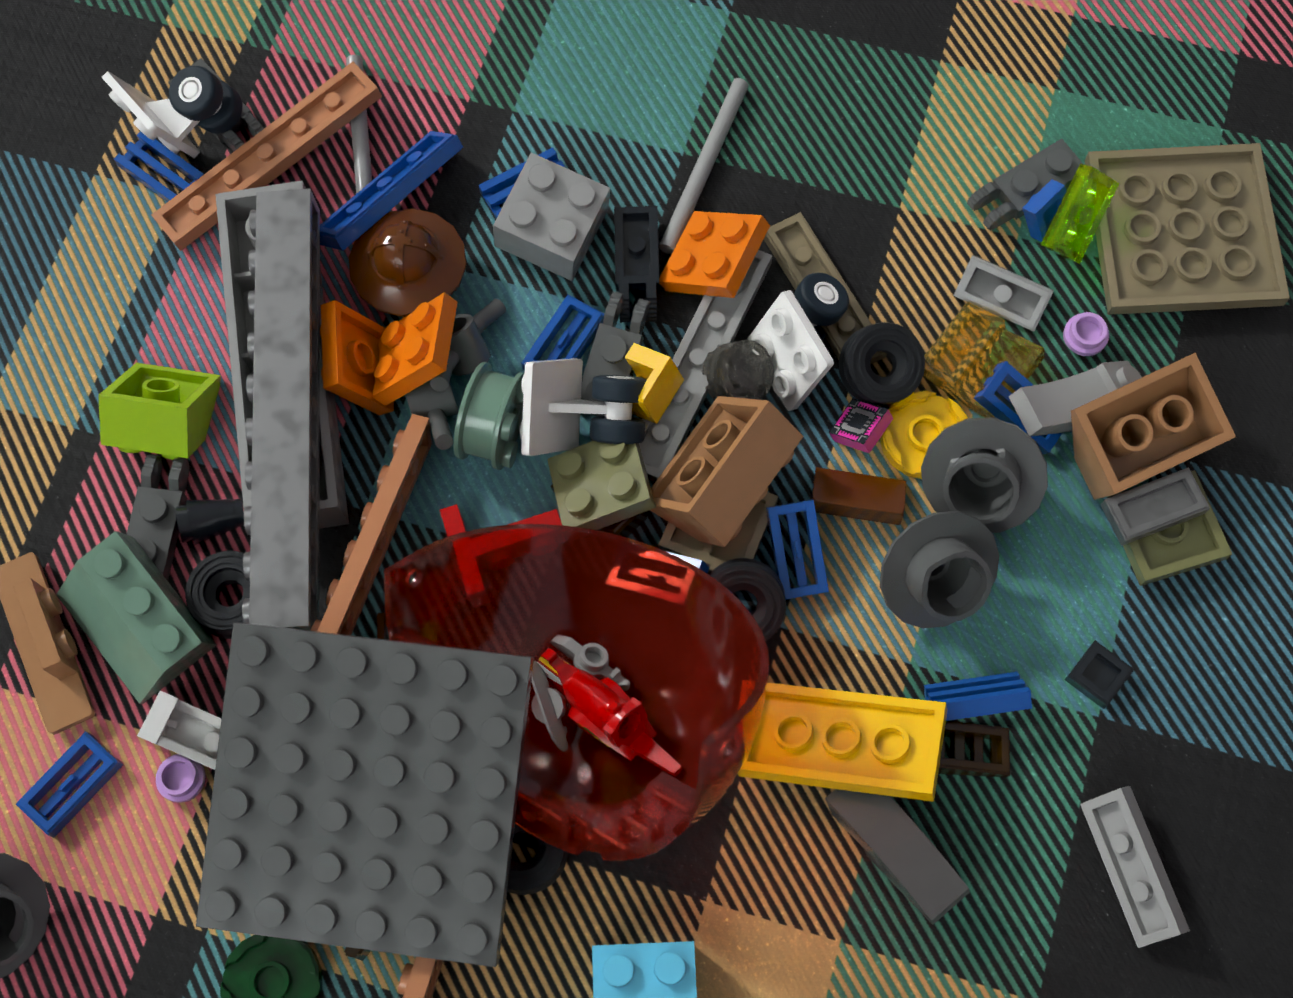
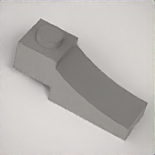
[1009,361,1142,437]

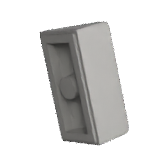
[953,255,1054,331]

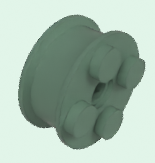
[454,362,525,470]

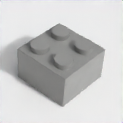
[493,152,610,281]

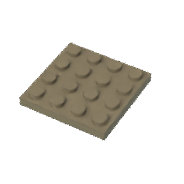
[1084,143,1290,315]

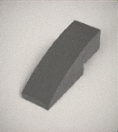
[825,789,970,925]

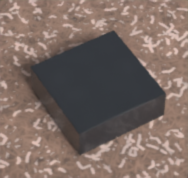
[1065,640,1135,709]

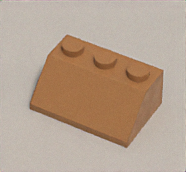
[1071,353,1236,500]
[650,396,804,547]

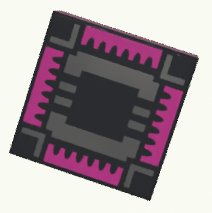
[829,398,893,453]

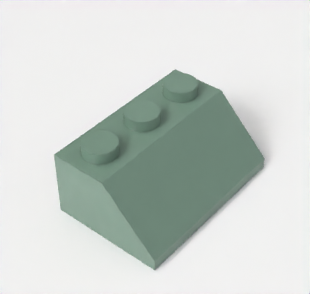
[56,531,217,704]

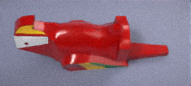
[537,648,683,777]

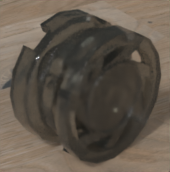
[702,339,774,400]

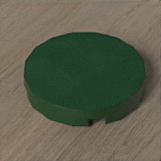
[220,935,322,998]

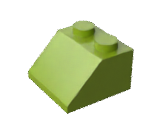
[98,362,221,460]

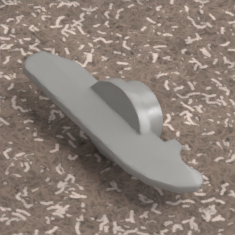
[551,634,630,691]
[531,661,569,751]

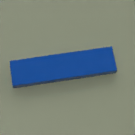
[320,131,463,251]

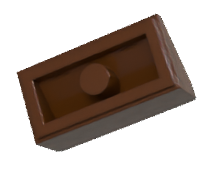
[811,467,906,525]

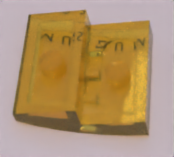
[924,302,1045,419]

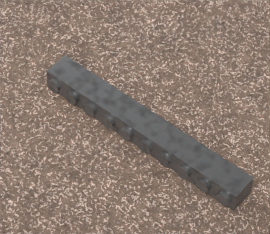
[242,189,320,630]

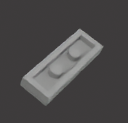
[1080,786,1190,948]

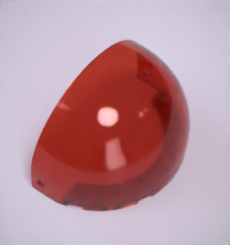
[384,524,770,861]

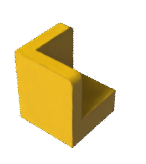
[625,343,684,424]

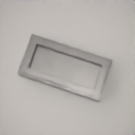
[1101,467,1210,546]

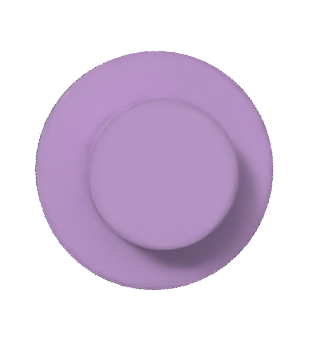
[1063,312,1109,356]
[156,754,206,803]

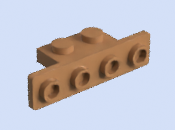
[0,552,95,735]

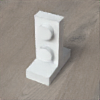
[137,690,221,770]

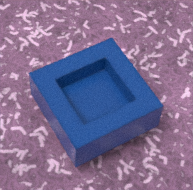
[1022,179,1073,243]

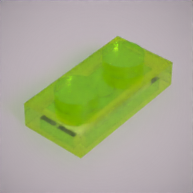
[1040,163,1120,264]

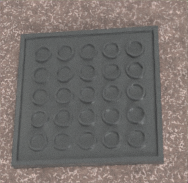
[196,622,534,967]

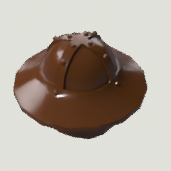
[349,209,467,317]

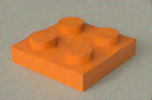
[659,211,770,298]
[372,292,458,406]
[320,300,394,416]

